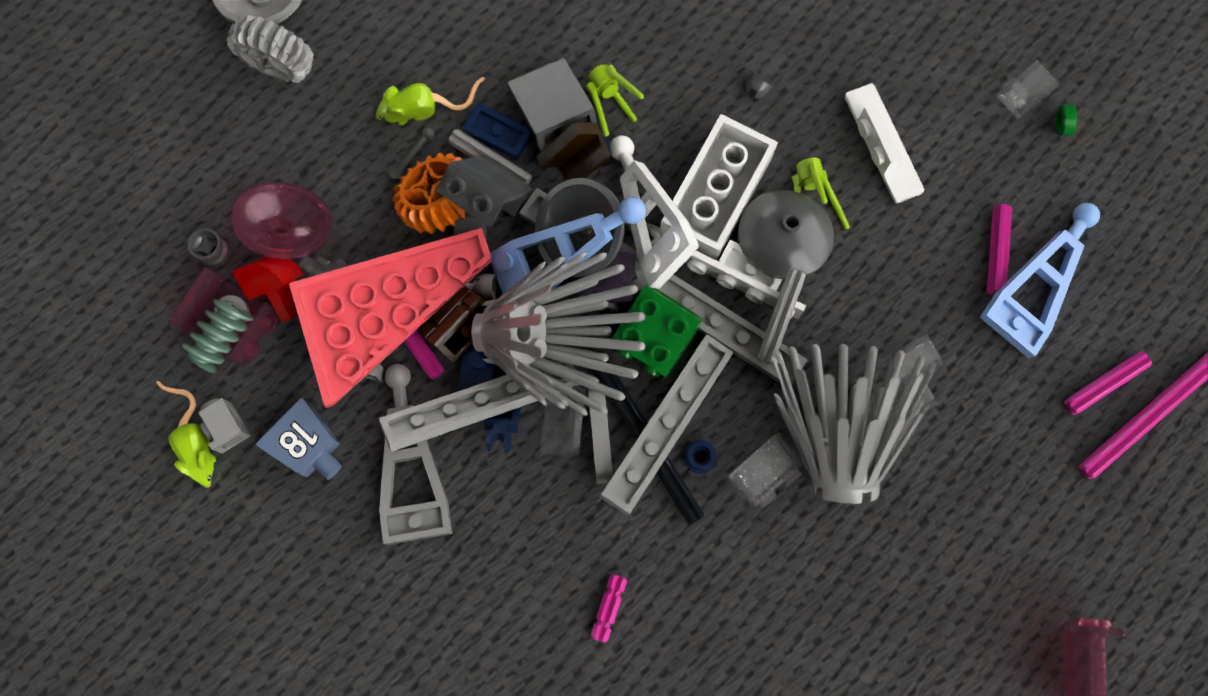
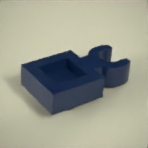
[484,407,522,452]

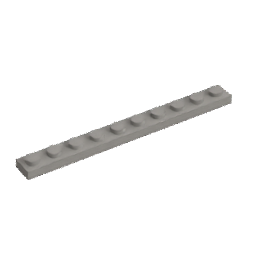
[519,188,808,384]

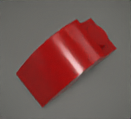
[232,254,304,322]

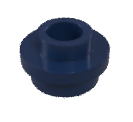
[683,440,717,474]

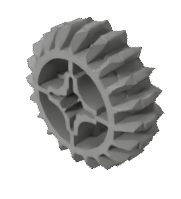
[227,15,314,83]

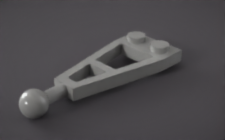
[379,364,452,545]

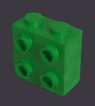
[612,285,705,377]

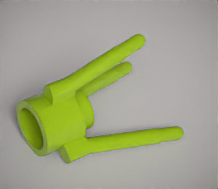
[585,65,644,137]
[792,158,849,230]

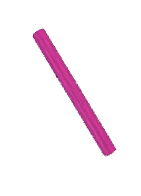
[1079,352,1208,479]

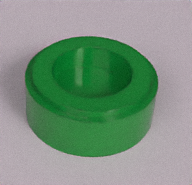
[1055,104,1077,136]

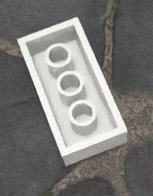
[660,114,778,261]

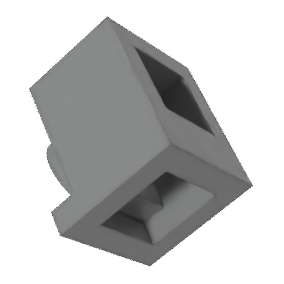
[198,398,251,454]

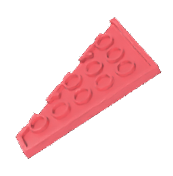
[289,228,492,408]

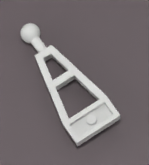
[610,135,699,289]

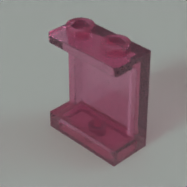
[168,267,278,367]
[1062,619,1126,696]

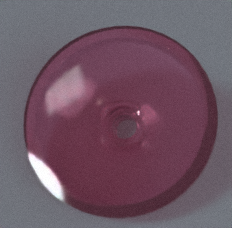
[231,183,332,259]

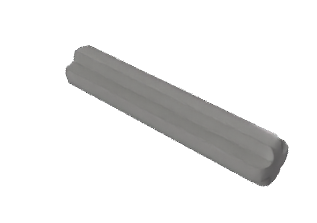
[448,129,532,185]
[757,268,806,364]

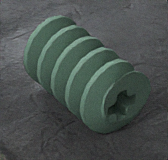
[182,299,254,373]

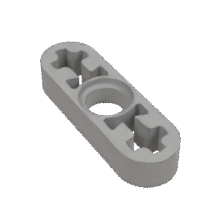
[588,389,613,484]

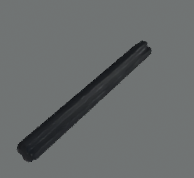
[592,351,704,525]

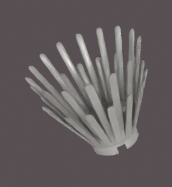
[471,252,645,416]
[771,344,936,504]

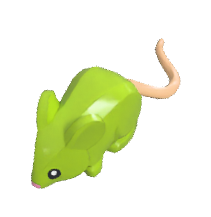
[375,77,485,125]
[156,381,216,488]

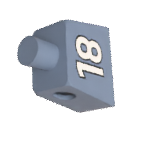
[256,397,342,480]

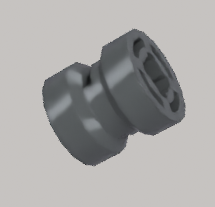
[188,228,230,268]

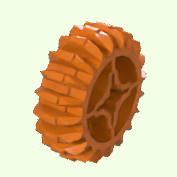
[392,153,465,235]

